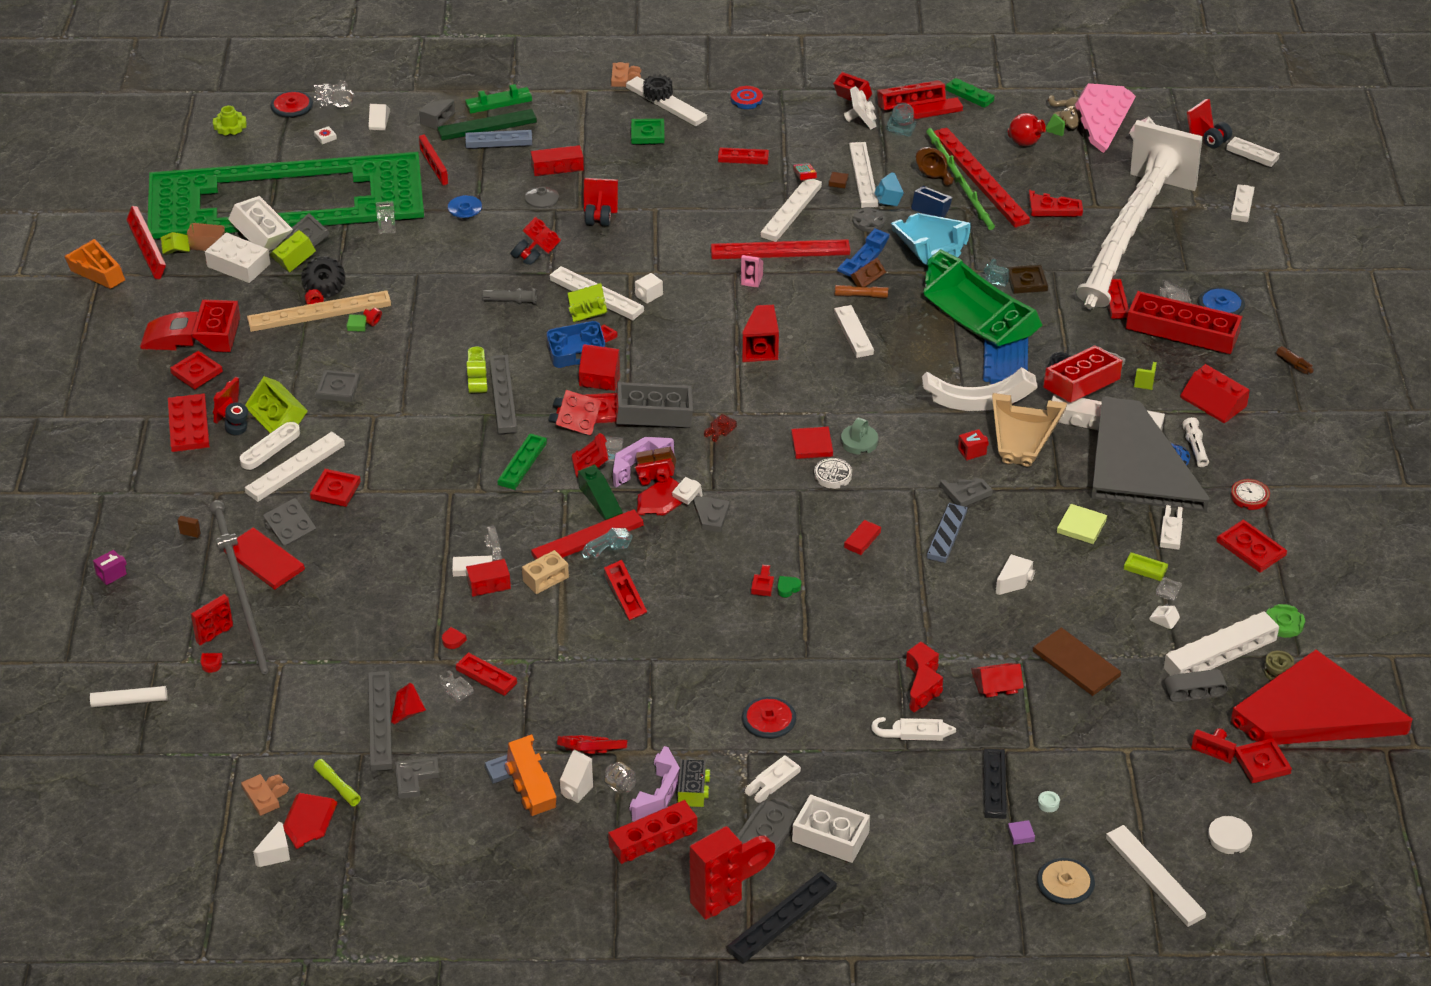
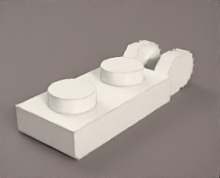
[1160,505,1183,550]
[745,755,801,803]

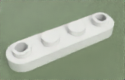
[240,422,300,470]

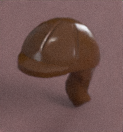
[915,147,954,186]

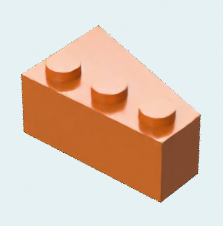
[65,239,125,289]
[505,735,556,816]

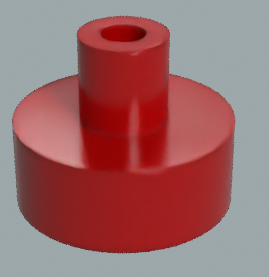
[305,289,324,305]
[363,307,382,327]

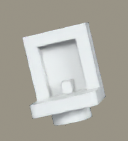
[672,477,703,505]

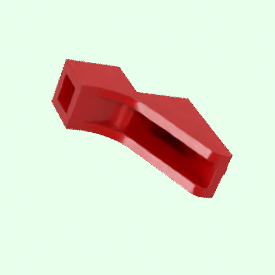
[906,642,943,712]

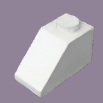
[996,554,1035,595]
[560,750,593,803]

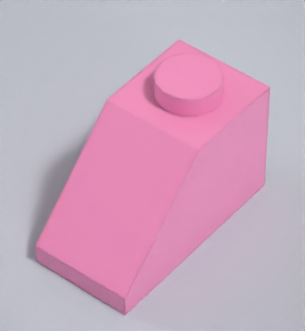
[741,255,763,287]

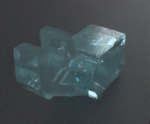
[582,528,633,558]

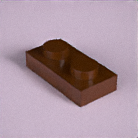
[851,257,886,287]

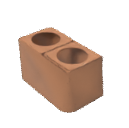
[187,223,225,251]

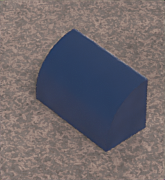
[911,186,952,218]

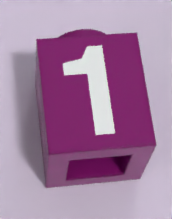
[93,550,127,585]

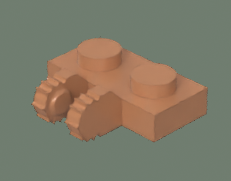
[611,62,641,87]
[241,774,289,816]

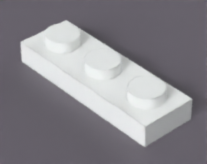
[1226,137,1280,167]
[1231,185,1255,222]

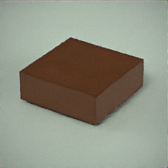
[829,172,849,189]
[178,516,201,538]

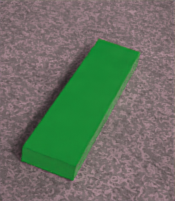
[497,433,547,490]

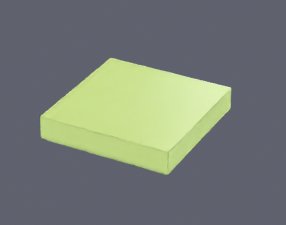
[1057,504,1107,544]

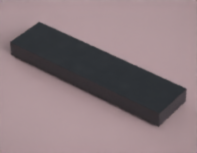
[984,748,1007,819]

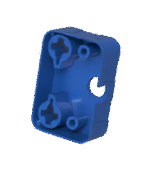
[547,321,605,368]

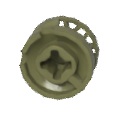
[1264,650,1294,680]

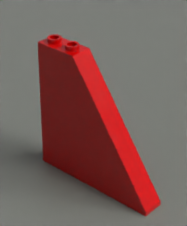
[1231,650,1413,745]

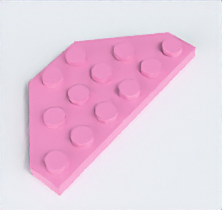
[1075,83,1136,153]

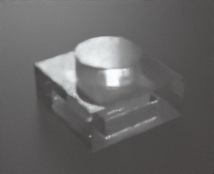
[1156,577,1182,601]

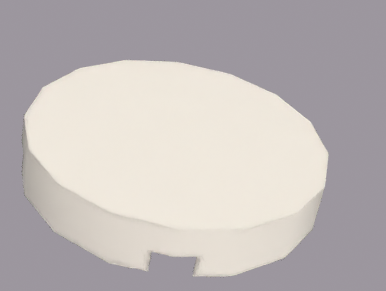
[1208,816,1252,854]

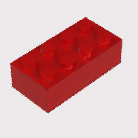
[1043,346,1123,403]

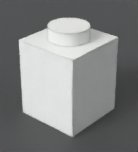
[635,273,663,303]

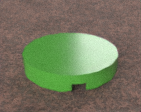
[1266,604,1305,638]

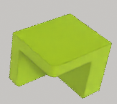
[161,232,190,255]
[1134,362,1157,390]

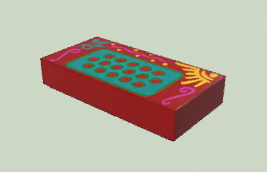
[793,163,817,180]

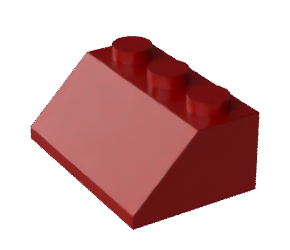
[192,300,240,352]
[1180,364,1250,423]

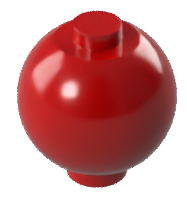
[1008,113,1046,146]

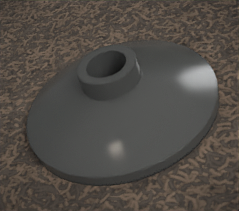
[525,186,559,208]

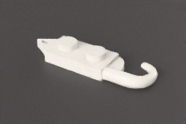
[871,717,956,741]

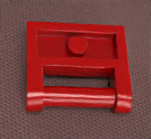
[572,433,609,478]

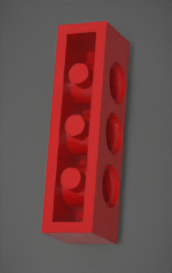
[877,80,946,110]
[608,800,697,864]

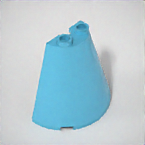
[891,213,970,265]

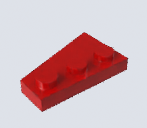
[1029,190,1083,217]

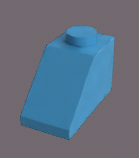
[875,172,904,206]

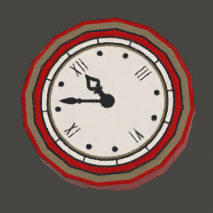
[1231,479,1270,510]

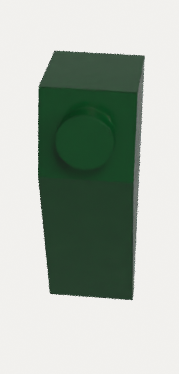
[578,465,623,520]

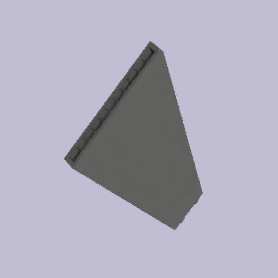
[1091,397,1209,512]

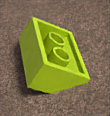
[245,376,308,433]

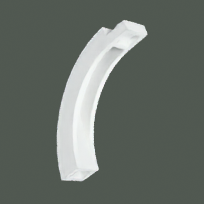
[922,367,1038,411]

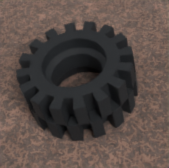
[643,74,673,102]

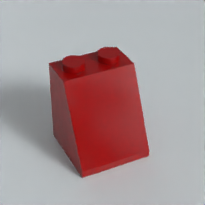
[742,305,779,362]

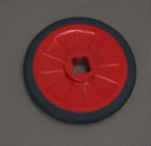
[270,91,313,117]
[742,696,797,738]

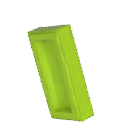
[1124,552,1168,581]

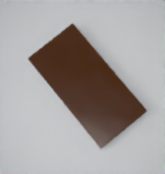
[1033,627,1121,696]

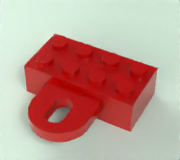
[690,826,775,920]

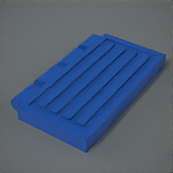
[983,337,1028,385]

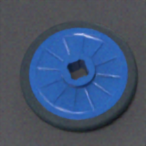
[1198,287,1245,315]

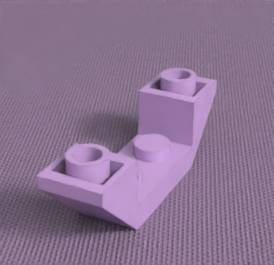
[613,437,674,487]
[629,746,680,821]

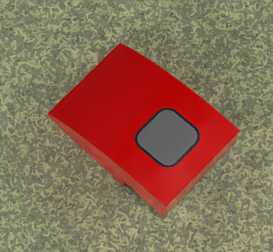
[140,312,198,350]

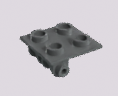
[263,498,316,546]

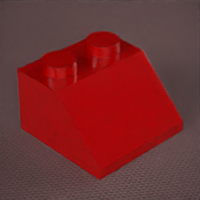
[579,344,620,391]
[971,663,1024,697]

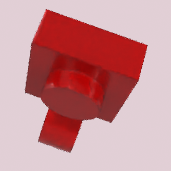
[751,565,774,596]

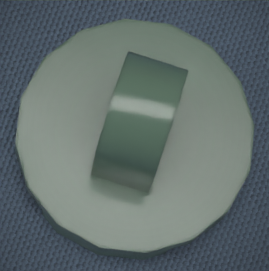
[841,417,878,455]

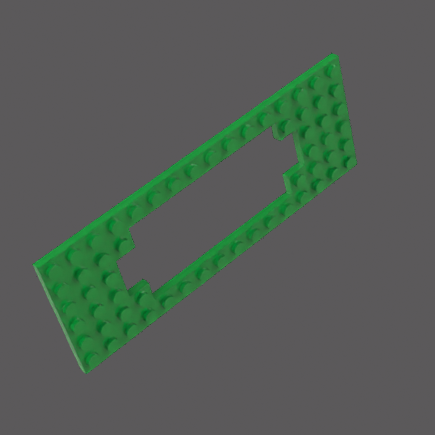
[147,152,424,239]

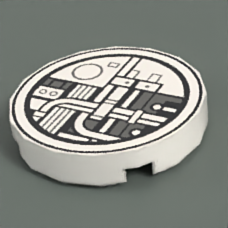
[814,458,852,489]

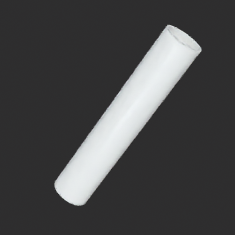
[90,686,167,707]

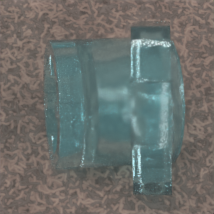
[886,103,917,136]

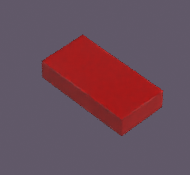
[844,520,881,555]

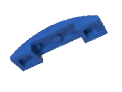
[837,228,890,277]

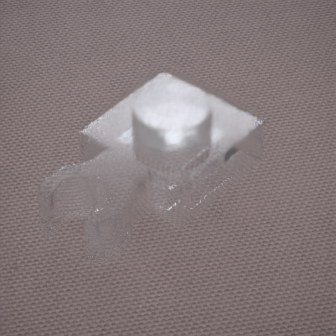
[484,525,502,560]
[439,671,474,703]

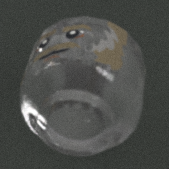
[605,762,636,793]

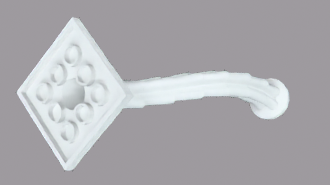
[1076,120,1203,310]

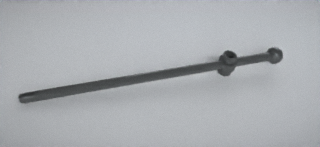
[210,500,269,674]

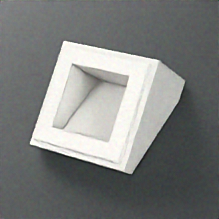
[1149,606,1180,629]

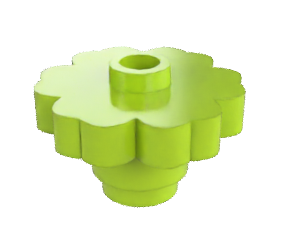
[213,106,247,135]

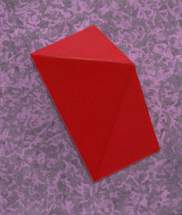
[391,683,426,724]

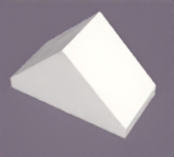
[369,104,390,130]
[253,822,290,867]

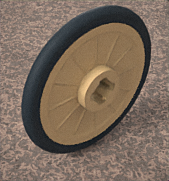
[1037,858,1095,904]

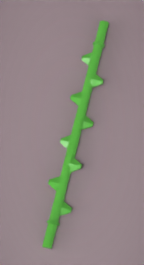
[926,128,995,230]

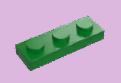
[945,78,995,108]

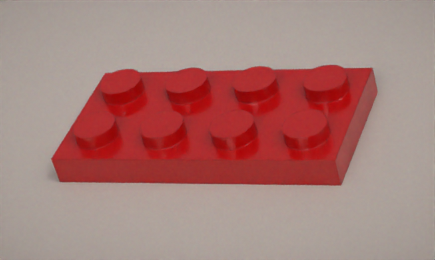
[168,393,210,452]

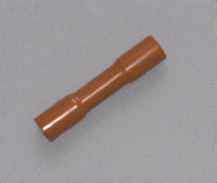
[835,285,888,298]

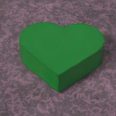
[778,576,801,598]

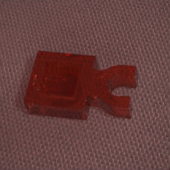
[704,414,737,442]

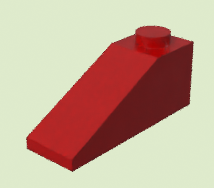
[604,560,647,621]

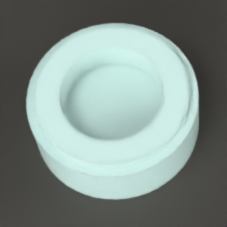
[1038,791,1060,812]

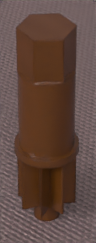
[1276,346,1314,375]

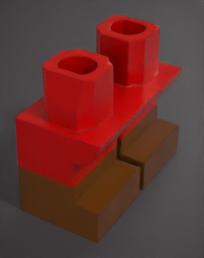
[635,446,676,485]

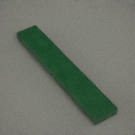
[437,109,537,141]

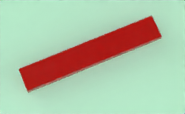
[126,206,166,279]
[531,509,644,560]

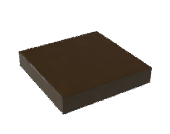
[1007,265,1048,294]

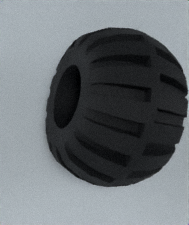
[301,256,346,298]

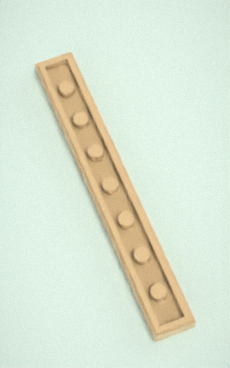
[247,291,391,332]

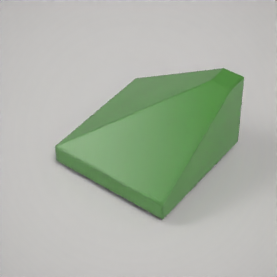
[1046,114,1065,136]

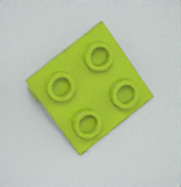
[568,283,607,322]

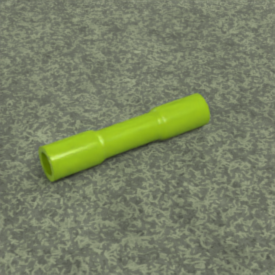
[314,759,361,806]

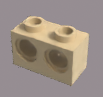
[522,550,569,594]

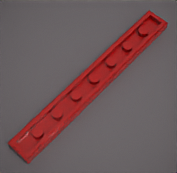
[711,239,850,259]

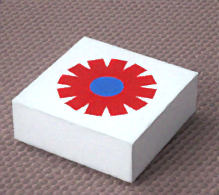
[314,126,337,144]

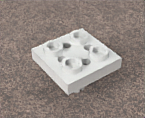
[844,86,877,129]

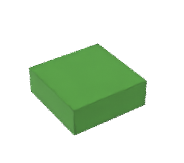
[347,315,367,331]

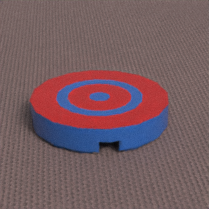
[731,86,763,109]

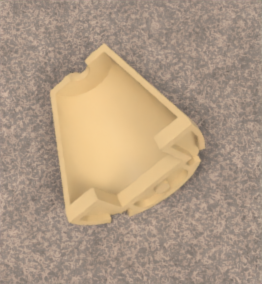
[992,393,1067,467]

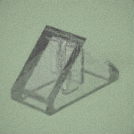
[376,201,396,234]

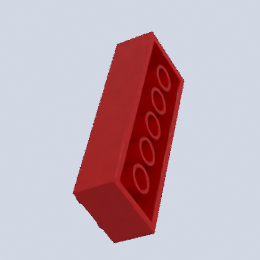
[1126,291,1243,354]

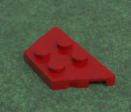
[557,735,627,753]

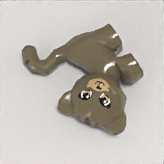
[1048,95,1082,129]

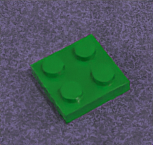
[631,119,665,144]

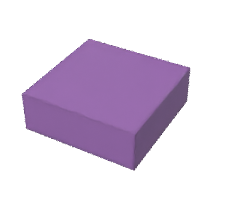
[1008,820,1035,845]

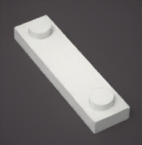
[834,305,874,358]

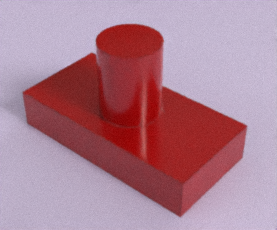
[1191,728,1237,764]

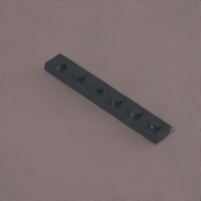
[727,871,837,964]

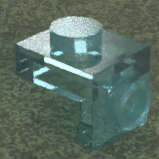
[984,258,1009,287]

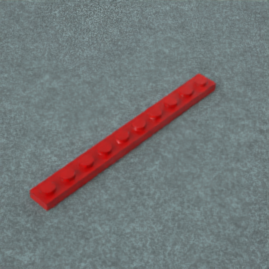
[934,127,1030,228]

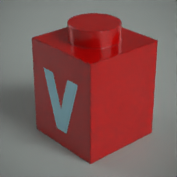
[958,429,989,461]

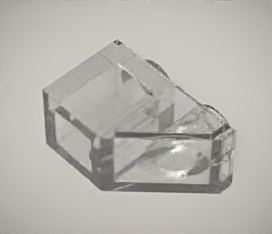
[1159,280,1191,304]

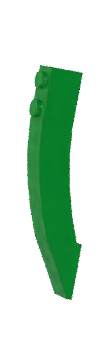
[924,249,1043,346]

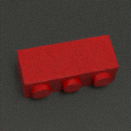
[531,145,584,176]

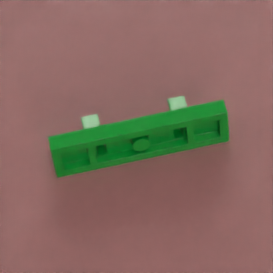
[465,84,532,114]

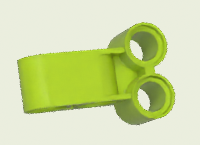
[467,346,487,393]

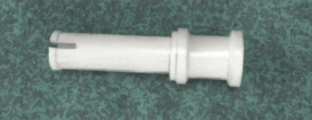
[1182,417,1209,467]

